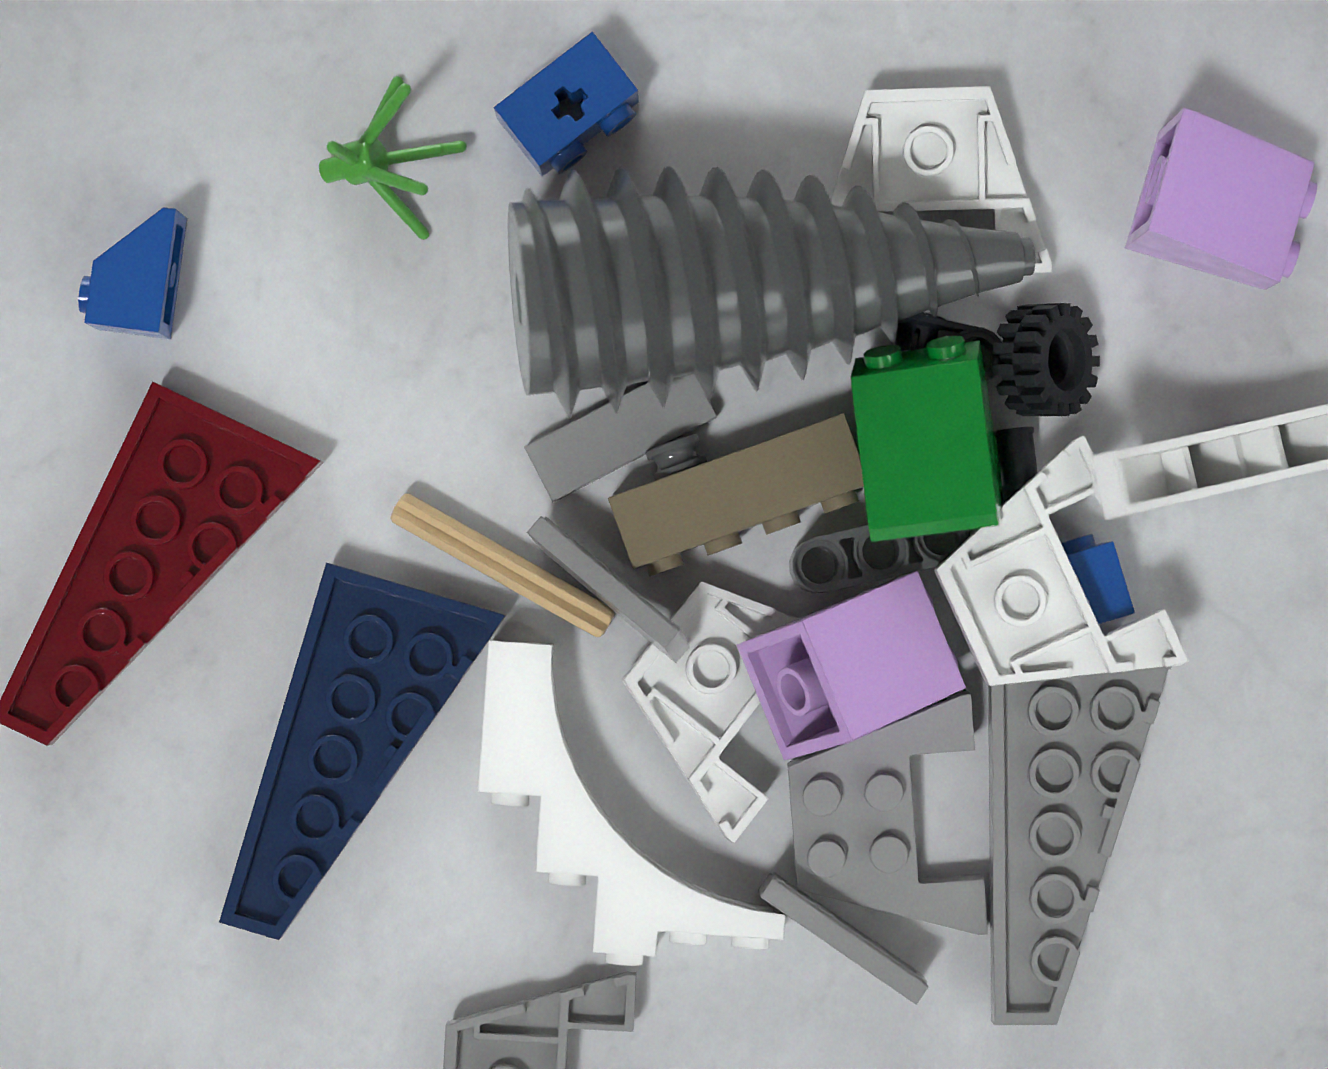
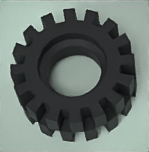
[992,303,1100,416]

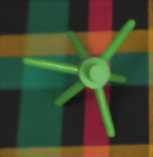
[319,76,467,240]

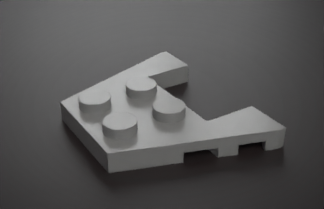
[787,691,988,935]
[443,971,636,1069]

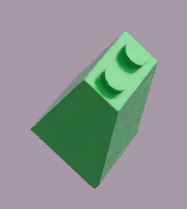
[850,336,1002,542]

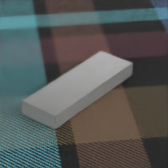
[524,374,717,503]
[527,516,690,663]
[758,872,929,1005]

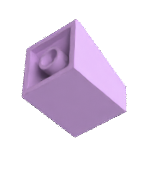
[1125,108,1317,290]
[737,571,966,760]

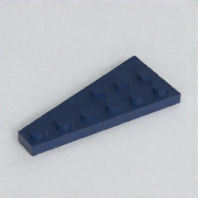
[219,563,507,940]

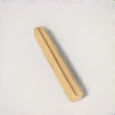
[390,494,614,637]

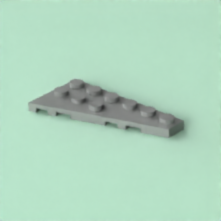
[988,666,1172,1025]

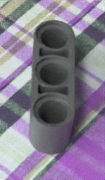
[789,525,970,593]

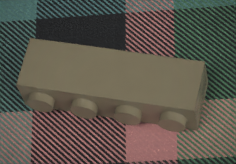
[608,413,864,577]

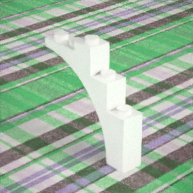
[1091,404,1328,520]
[478,640,785,966]

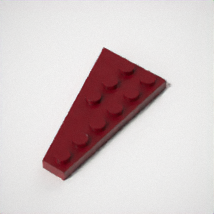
[0,381,324,746]

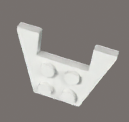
[831,86,1052,273]
[934,435,1189,686]
[622,581,799,843]

